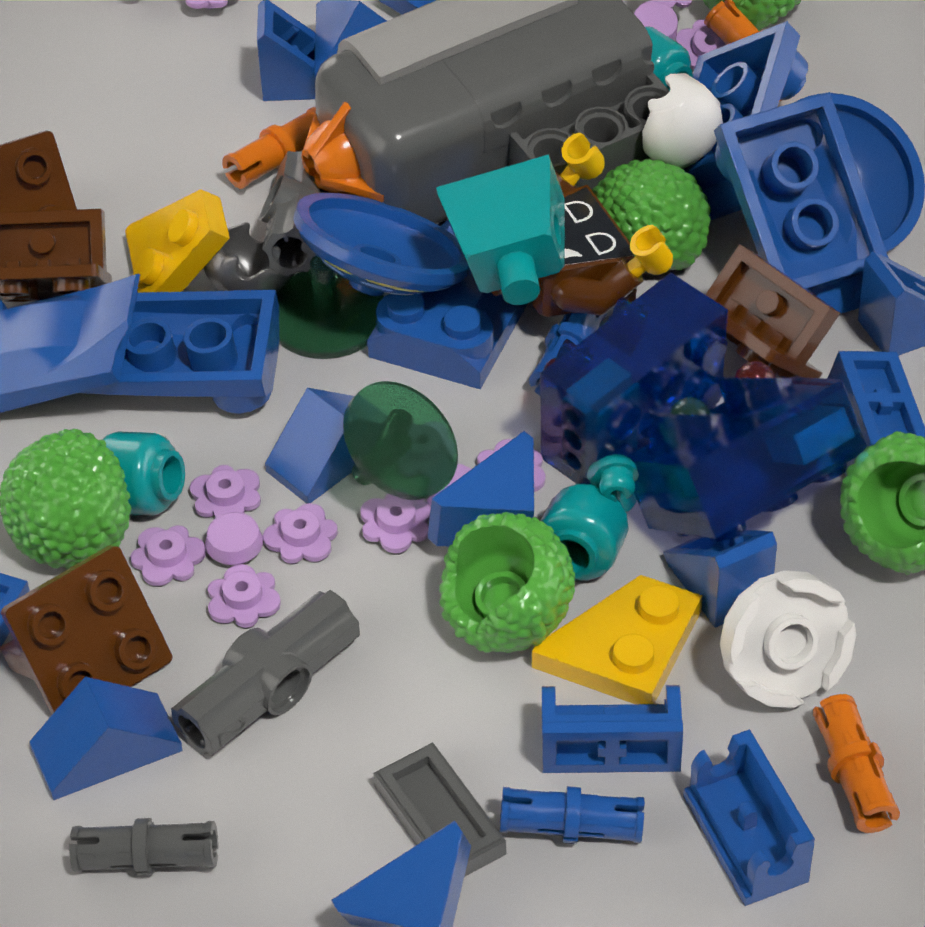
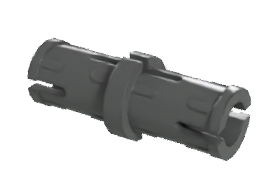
[69,818,219,875]

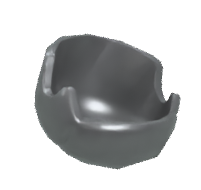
[204,222,294,292]

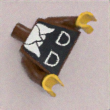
[491,133,673,317]

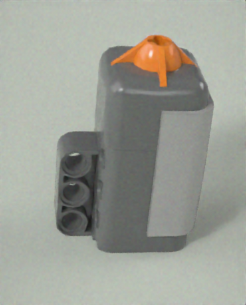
[302,0,670,224]

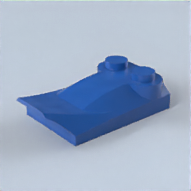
[683,21,808,220]
[714,92,889,314]
[367,220,528,390]
[0,274,140,413]
[76,290,279,414]

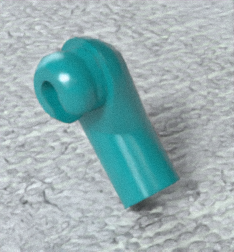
[586,454,639,512]

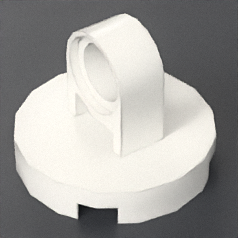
[720,570,857,708]

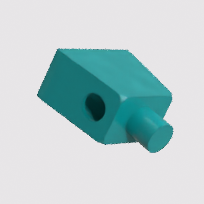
[436,154,565,305]

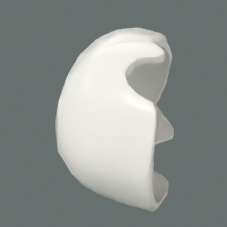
[642,73,723,169]

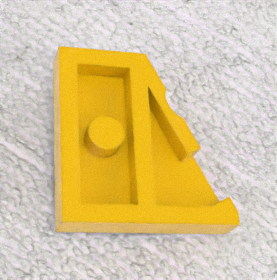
[125,189,230,293]
[532,575,702,704]

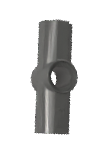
[259,150,329,277]
[171,589,360,755]

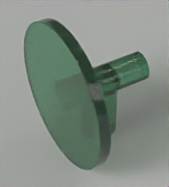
[276,255,384,359]
[343,381,458,500]

